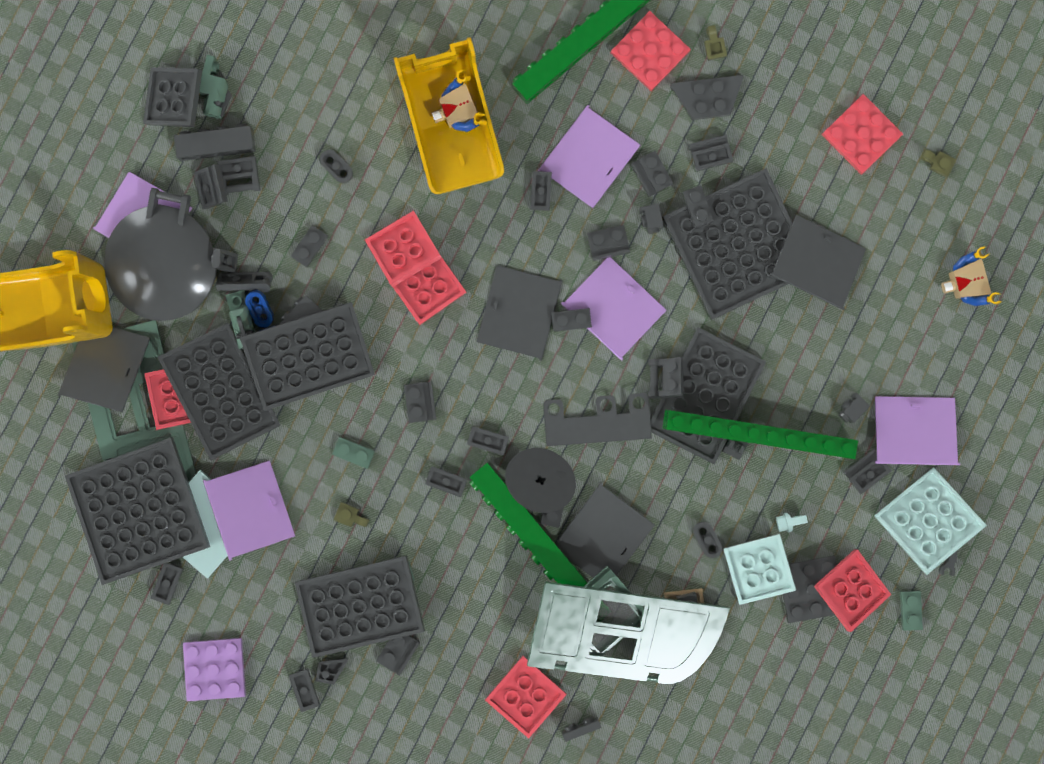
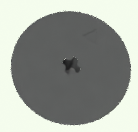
[505,448,576,513]

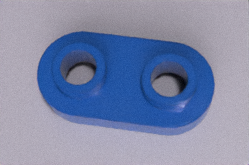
[245,290,274,328]

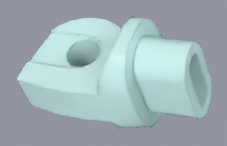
[776,513,808,533]

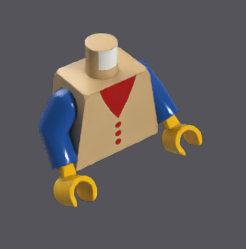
[432,70,487,132]
[941,246,1002,306]

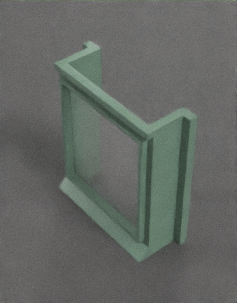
[584,566,644,656]

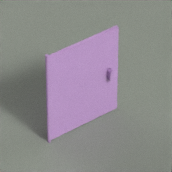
[538,105,641,208]
[93,172,192,238]
[561,257,666,361]
[875,396,960,465]
[203,461,295,561]

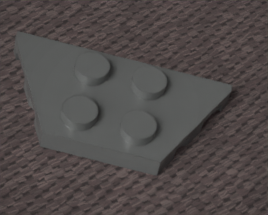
[670,75,744,120]

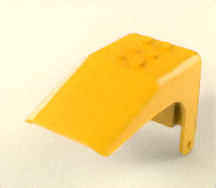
[393,37,504,194]
[0,250,113,352]

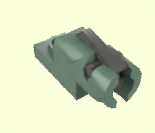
[199,55,232,119]
[225,290,256,349]

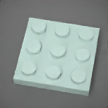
[724,534,796,605]

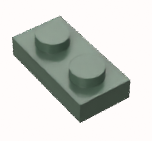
[332,437,375,469]
[900,590,923,631]

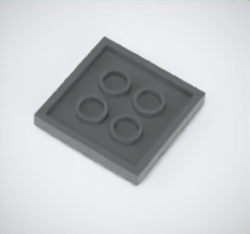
[143,67,202,127]
[783,555,837,623]

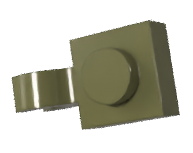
[704,25,727,61]
[920,149,956,177]
[334,502,369,527]

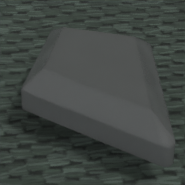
[315,658,348,685]

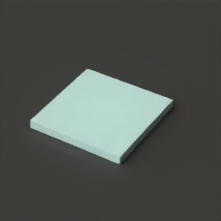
[874,467,987,576]
[183,470,228,579]

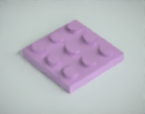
[183,638,246,701]

